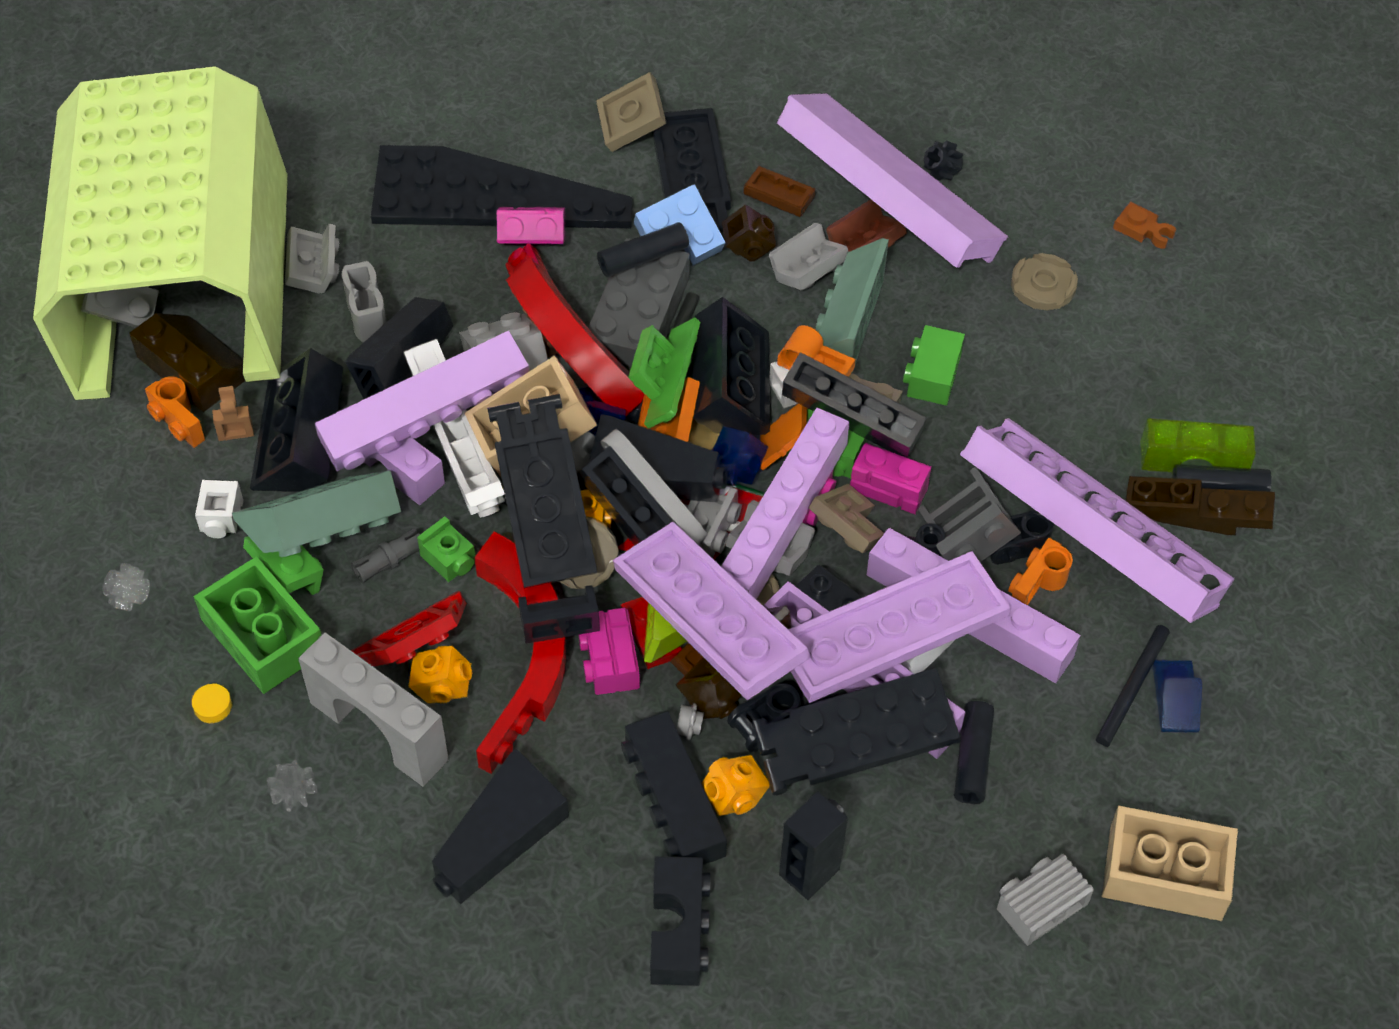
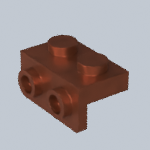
[826,199,907,252]

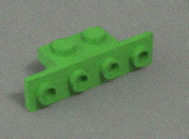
[628,317,700,429]

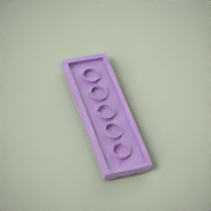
[613,522,810,700]
[788,551,1011,703]

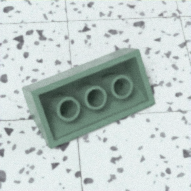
[815,238,889,374]
[232,470,401,557]

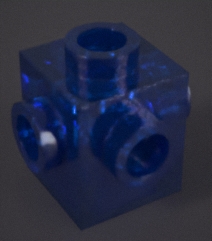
[712,426,768,486]

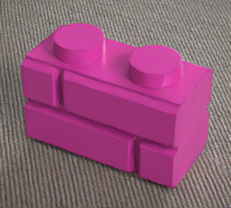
[497,207,565,244]
[850,443,932,515]
[578,608,640,695]

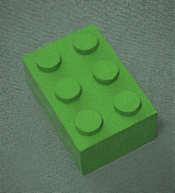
[194,556,322,694]

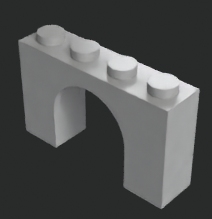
[298,632,449,787]

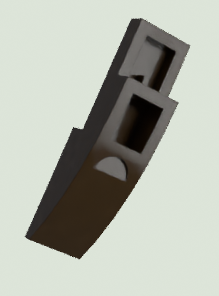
[1126,476,1275,536]

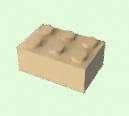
[464,355,597,476]
[1102,806,1238,921]

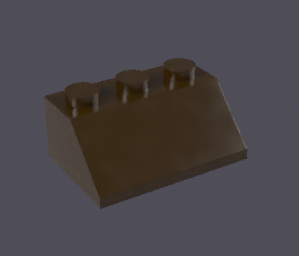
[129,313,246,413]
[676,606,792,719]

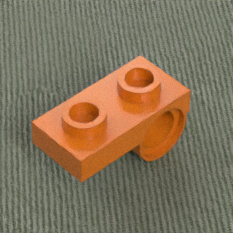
[777,325,856,377]
[145,376,205,448]
[1008,538,1073,605]

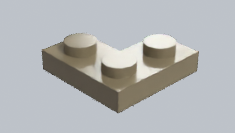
[809,484,884,553]

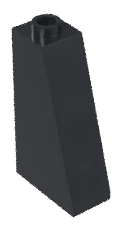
[345,297,454,400]
[589,415,728,502]
[432,748,569,904]

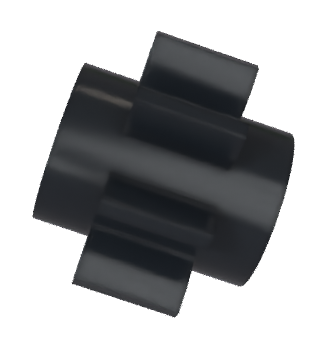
[923,140,964,181]

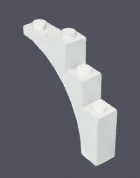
[403,339,505,518]

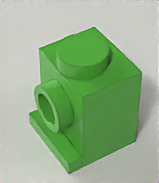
[417,516,475,582]

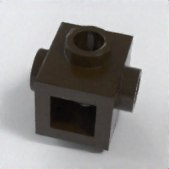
[722,204,776,262]

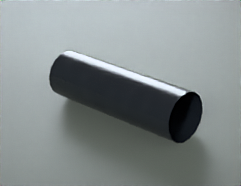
[597,222,689,277]
[1172,464,1272,492]
[954,701,994,805]

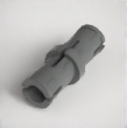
[351,528,420,583]

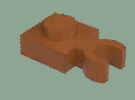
[1113,201,1176,249]

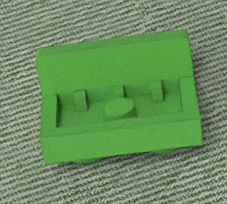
[243,536,323,595]

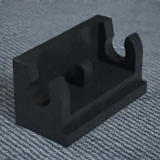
[518,585,600,644]

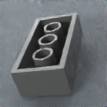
[588,238,690,372]

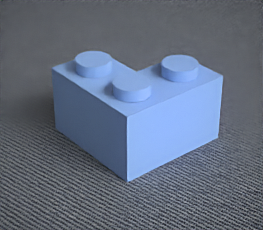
[634,184,725,265]

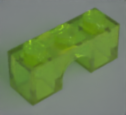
[1140,418,1256,472]

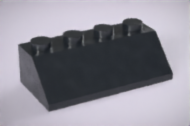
[692,297,770,435]
[250,348,344,492]

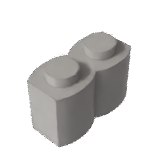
[342,261,387,342]

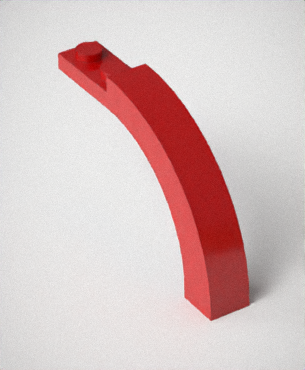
[505,243,644,419]
[474,531,566,774]

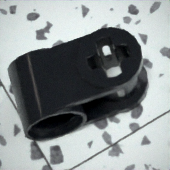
[990,510,1054,565]
[727,683,800,752]

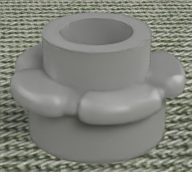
[677,703,703,740]

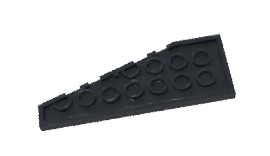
[371,145,632,229]

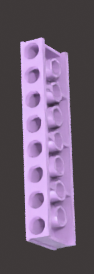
[777,94,1008,268]
[960,418,1234,623]

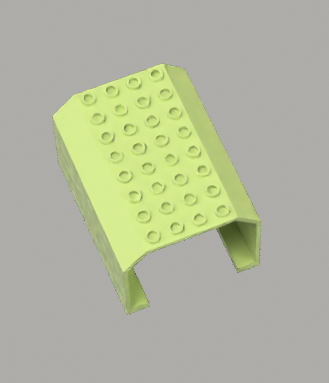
[33,67,287,400]

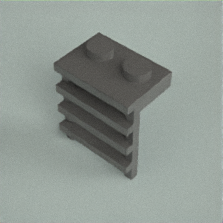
[918,467,1021,562]

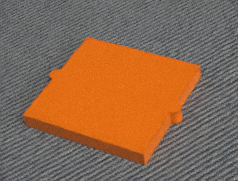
[758,404,807,470]

